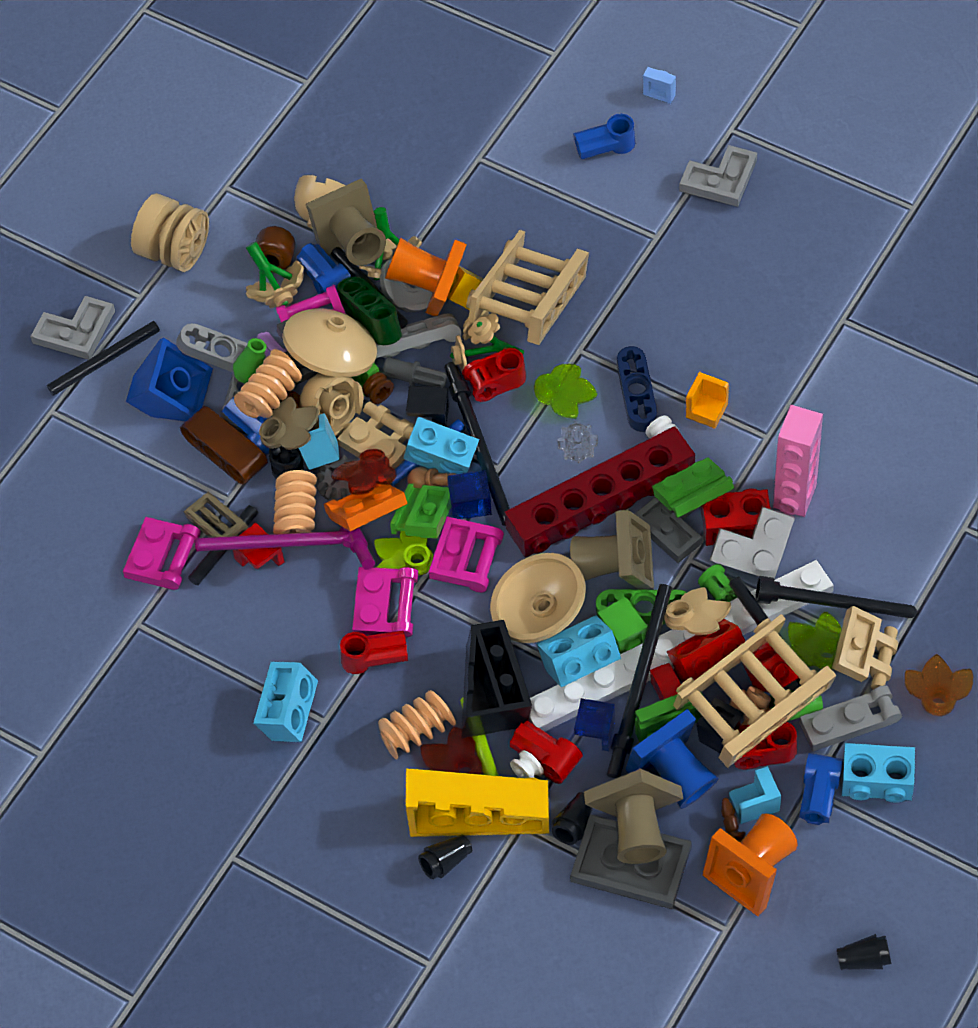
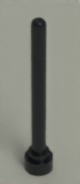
[755,576,917,618]

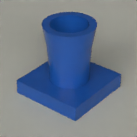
[625,709,719,809]

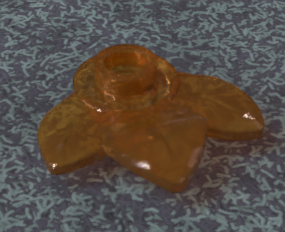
[905,654,973,716]

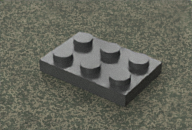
[570,814,692,909]

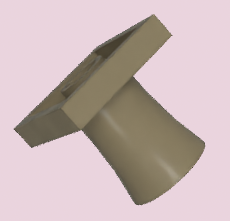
[306,179,386,266]
[570,510,654,590]
[584,769,683,864]

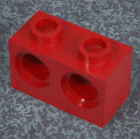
[701,488,770,546]
[667,619,745,682]

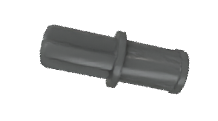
[383,357,447,387]

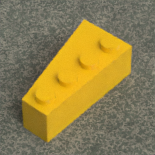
[406,768,550,837]

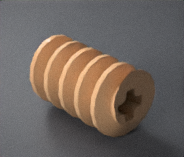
[234,349,302,418]
[273,470,317,534]
[378,690,456,760]

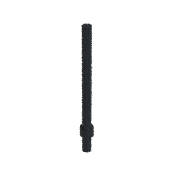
[444,362,510,526]
[607,584,672,778]

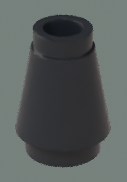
[552,792,593,845]
[418,834,472,879]
[837,934,891,970]

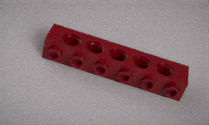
[505,426,695,558]

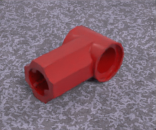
[340,631,408,674]
[510,721,583,784]

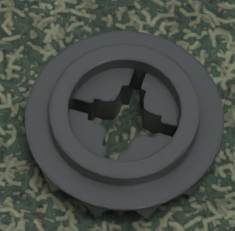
[315,455,367,501]

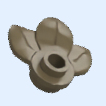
[259,397,319,450]

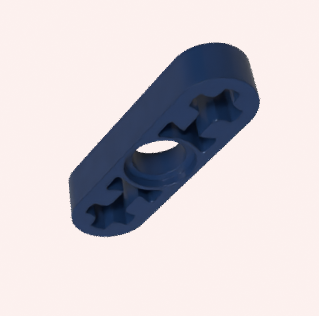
[617,346,657,432]

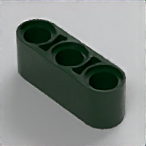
[337,276,402,346]

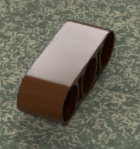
[180,406,268,485]

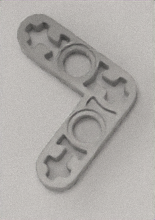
[176,323,266,431]

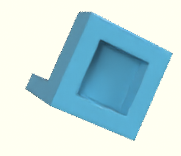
[299,413,339,470]
[729,766,781,824]

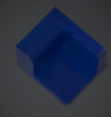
[447,470,492,519]
[574,698,615,752]

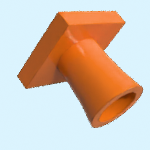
[385,237,467,316]
[702,813,798,916]

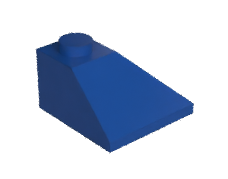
[126,337,213,422]

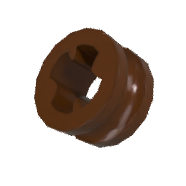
[362,372,394,404]

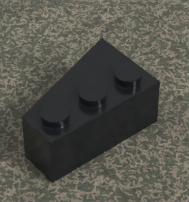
[461,620,532,738]

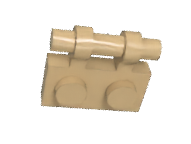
[337,401,413,475]
[832,606,899,690]

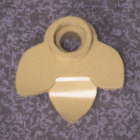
[664,587,731,635]

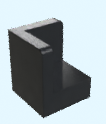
[406,386,449,427]
[696,697,745,753]

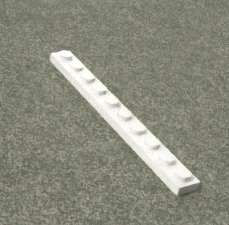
[529,560,834,732]

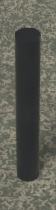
[188,505,258,585]

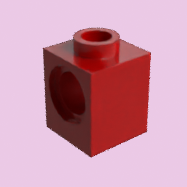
[743,642,799,694]

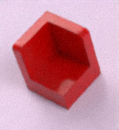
[233,522,284,569]

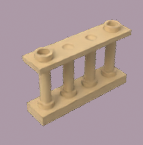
[466,230,589,345]
[673,614,837,768]

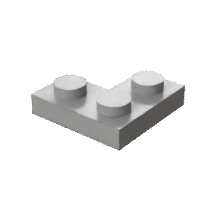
[679,145,757,207]
[30,296,115,360]
[709,506,795,579]

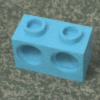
[403,417,479,478]
[536,615,621,687]
[253,662,318,742]
[842,743,915,803]

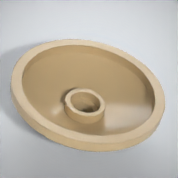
[282,308,377,377]
[490,553,586,643]

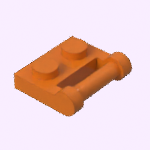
[324,476,408,531]

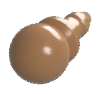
[407,467,465,488]

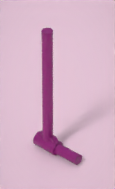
[195,527,375,570]

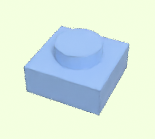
[643,67,676,104]

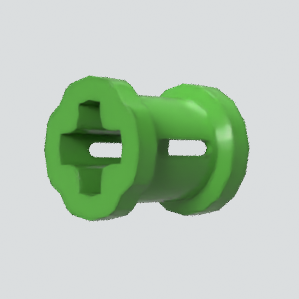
[698,564,738,602]

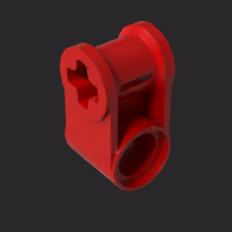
[462,348,526,402]
[734,722,797,770]

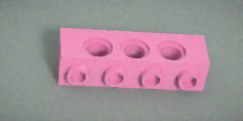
[773,405,823,517]

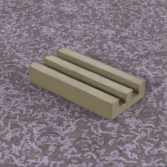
[184,491,248,551]

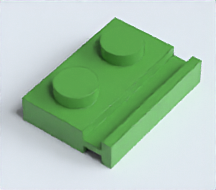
[652,457,734,518]
[390,484,455,539]
[635,692,703,742]

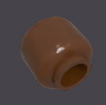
[256,226,296,272]

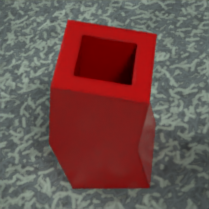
[650,663,681,701]

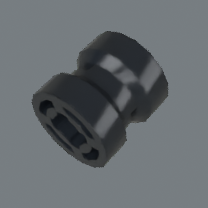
[268,446,304,479]

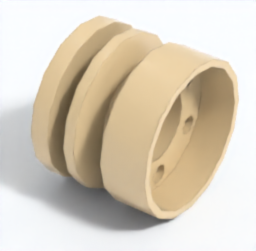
[131,193,209,272]

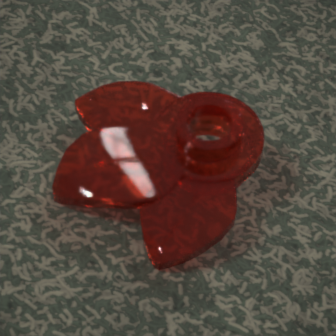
[331,449,396,495]
[420,726,482,775]

